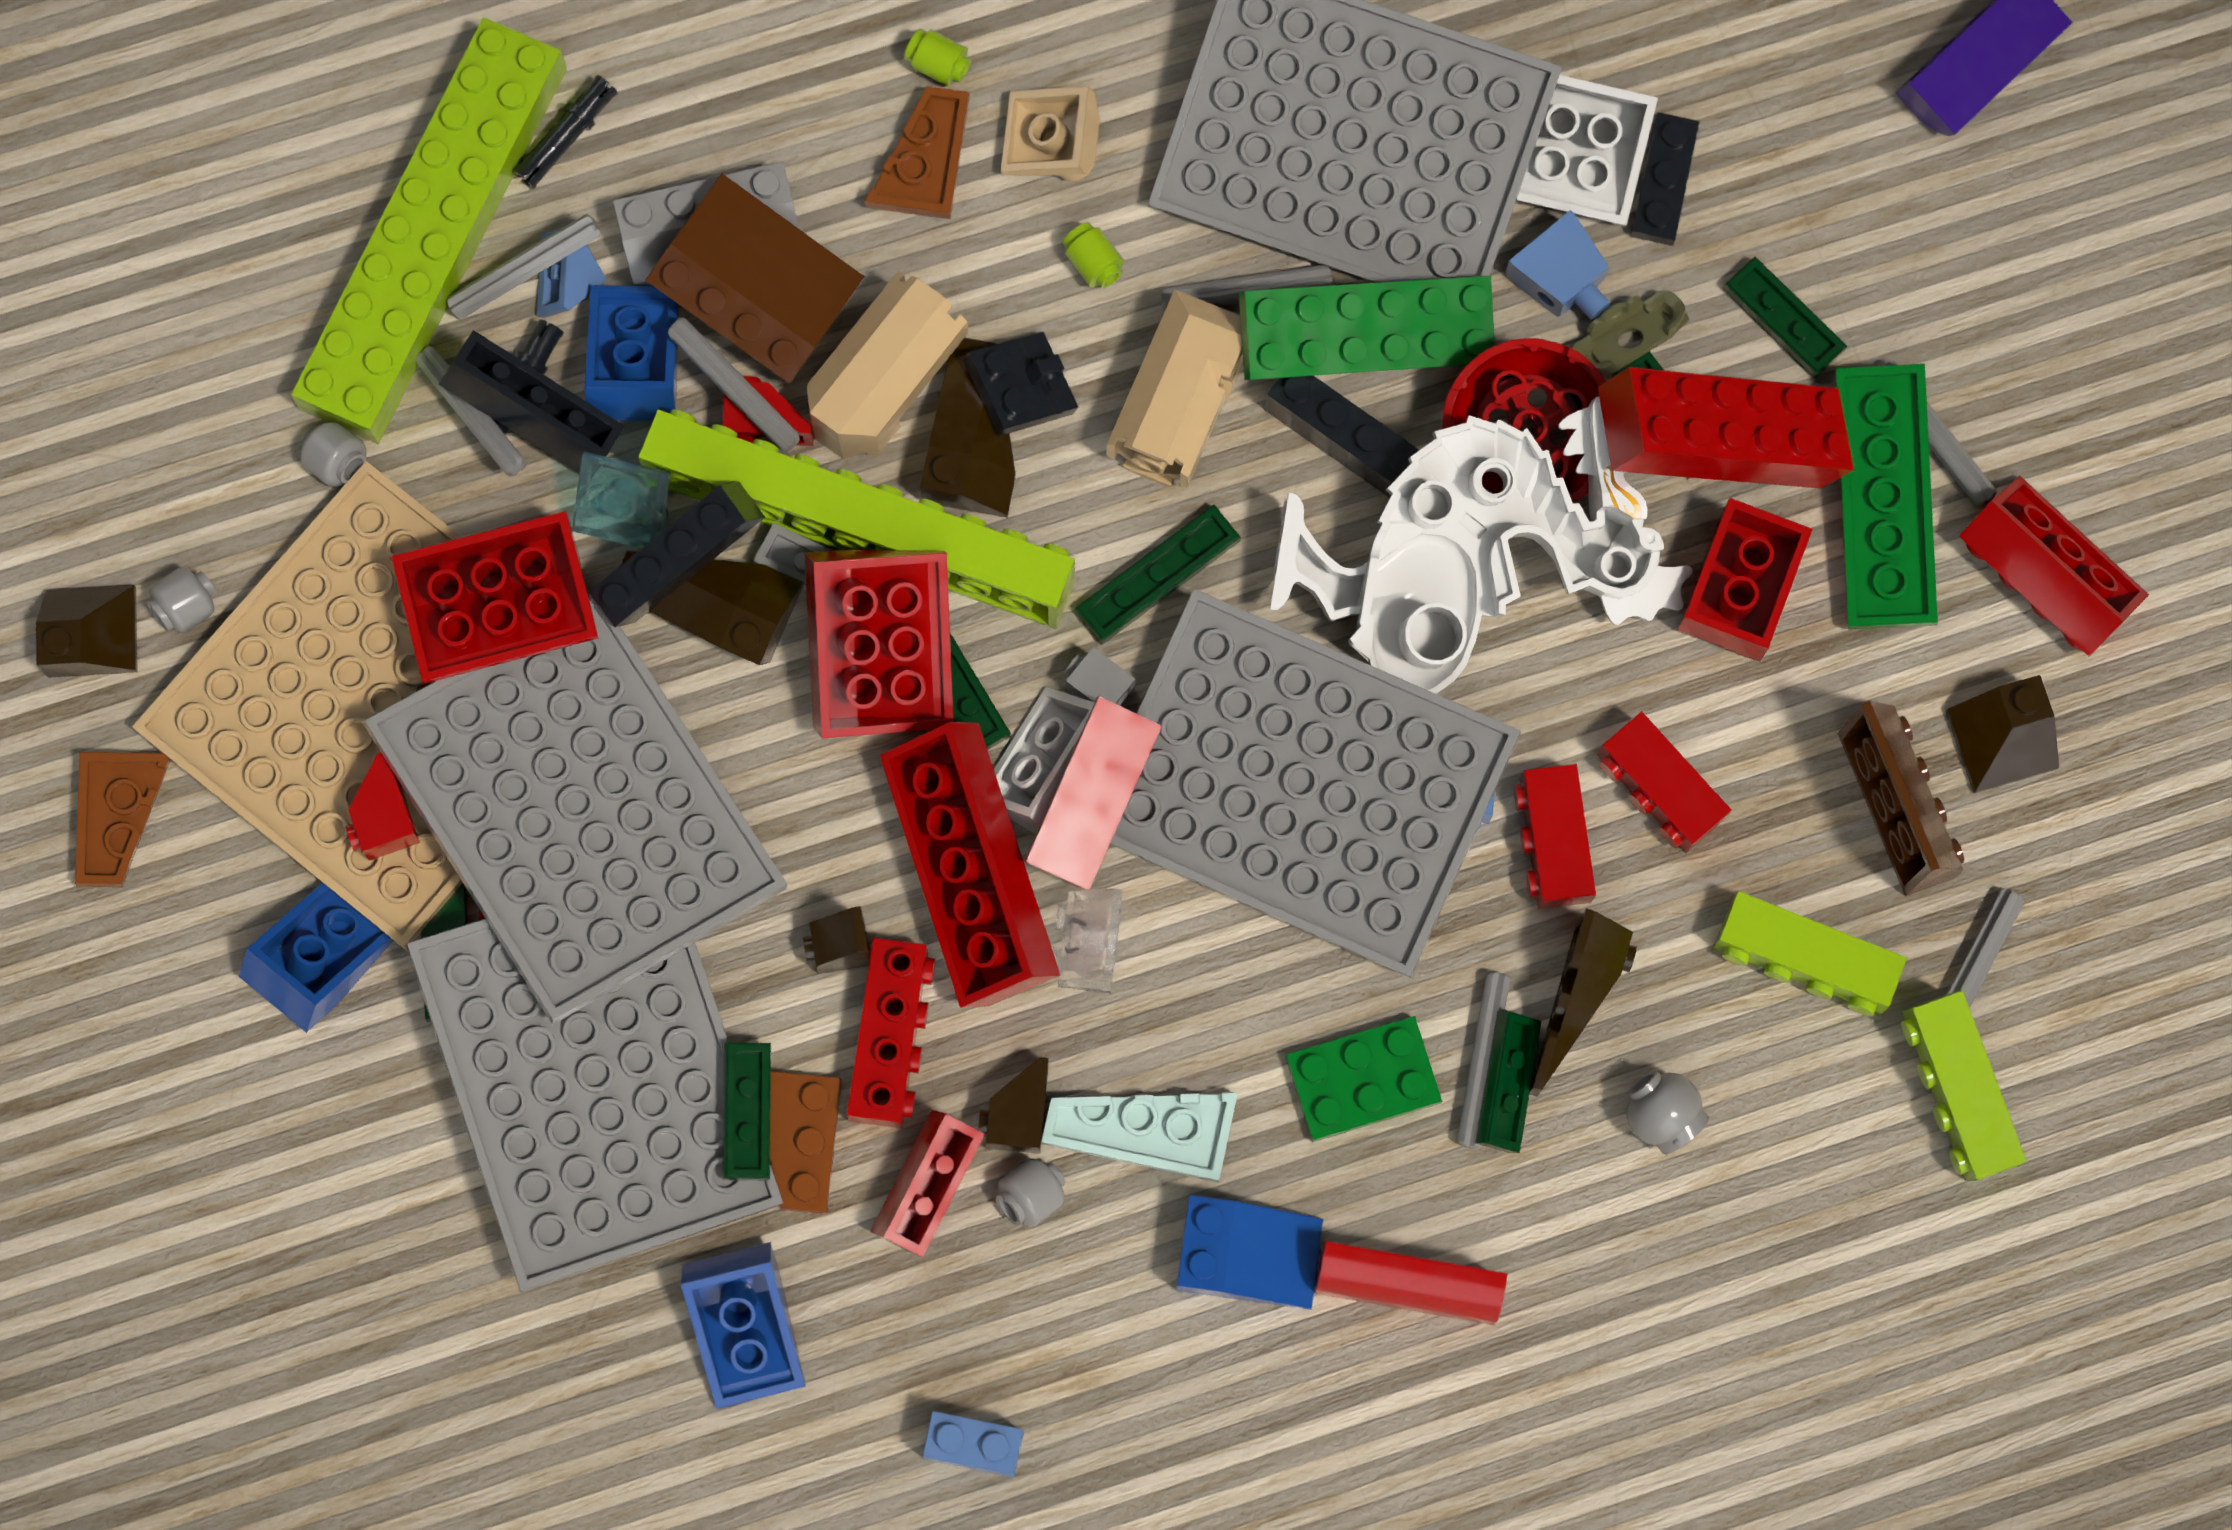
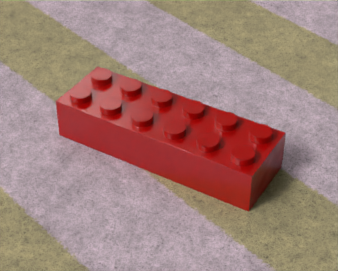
[1598,367,1854,489]
[879,722,1061,1008]

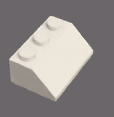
[994,687,1094,834]

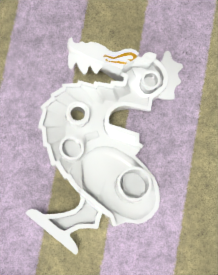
[1270,396,1692,694]

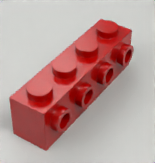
[847,937,935,1129]

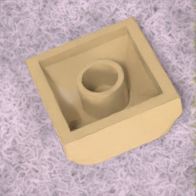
[1001,86,1100,181]

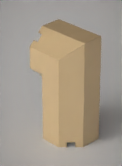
[806,271,968,459]
[1106,289,1243,487]

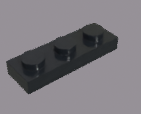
[1631,112,1700,246]

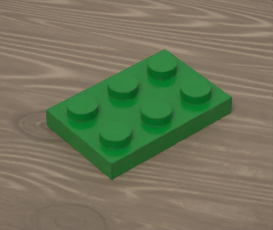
[1285,1016,1442,1143]

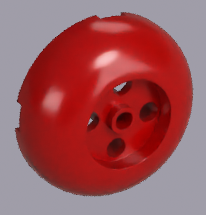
[1442,338,1607,503]

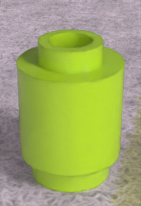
[904,28,971,87]
[1062,222,1124,288]

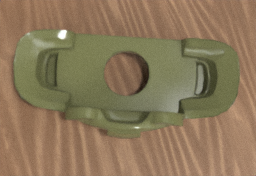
[1572,290,1690,376]

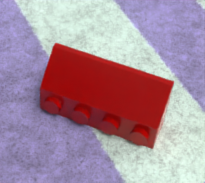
[1959,476,2149,657]

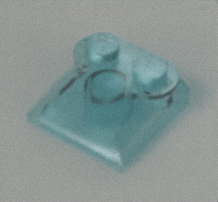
[572,451,670,548]

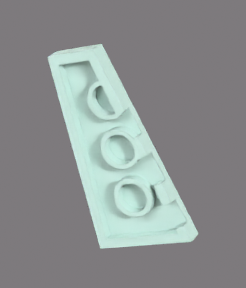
[1041,1092,1238,1183]

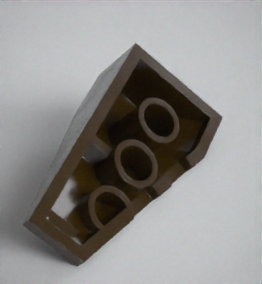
[920,337,1016,518]
[620,551,805,665]
[1530,908,1637,1097]

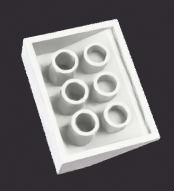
[1516,75,1658,226]

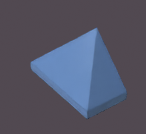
[537,226,607,318]

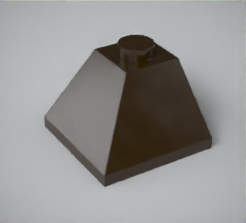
[36,585,138,678]
[1945,675,2059,794]

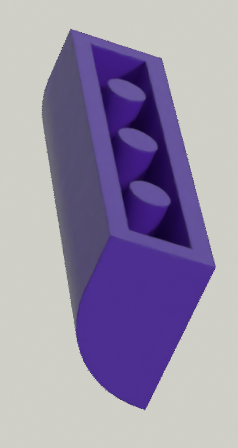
[1895,0,2073,136]

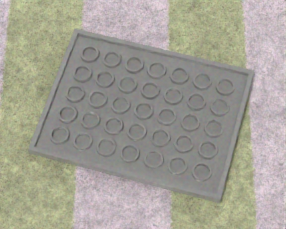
[1148,0,1562,283]
[1110,589,1521,978]
[364,596,787,1024]
[407,919,783,1293]

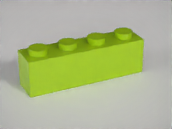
[1713,891,1907,1016]
[1901,990,2027,1181]

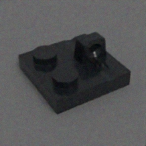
[963,331,1079,437]

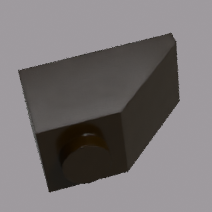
[803,906,870,974]
[978,1057,1049,1154]

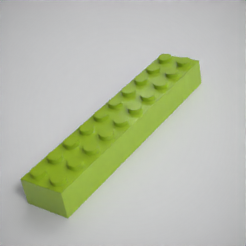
[291,17,567,445]
[638,409,1075,630]

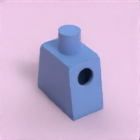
[1505,210,1611,321]

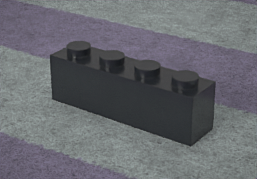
[439,330,624,479]
[1264,376,1419,498]
[589,482,765,627]

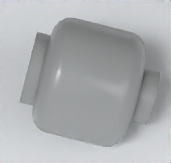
[301,422,367,487]
[147,567,217,633]
[996,1158,1065,1227]

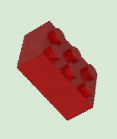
[1677,498,1813,662]

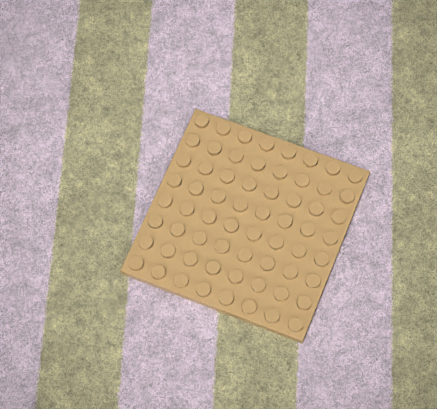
[132,461,463,950]

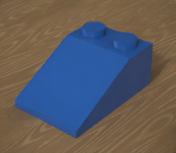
[585,285,678,421]
[239,883,393,1033]
[1176,1195,1323,1310]
[681,1242,805,1409]

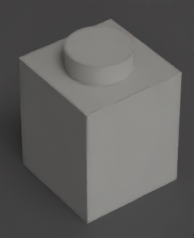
[1064,647,1135,706]

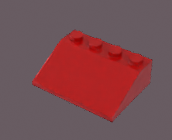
[391,511,599,684]
[805,550,953,739]

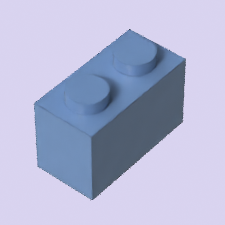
[923,1411,1024,1478]

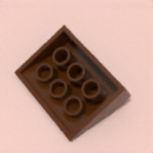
[645,173,865,384]
[1838,701,1964,896]

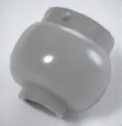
[1626,1071,1709,1155]

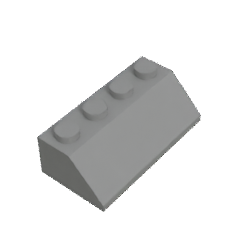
[613,161,799,286]

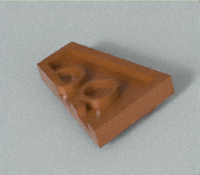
[865,86,970,219]
[75,752,170,888]
[770,1071,842,1215]

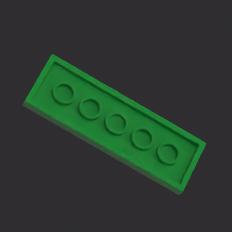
[1239,276,1495,380]
[1836,364,1938,630]

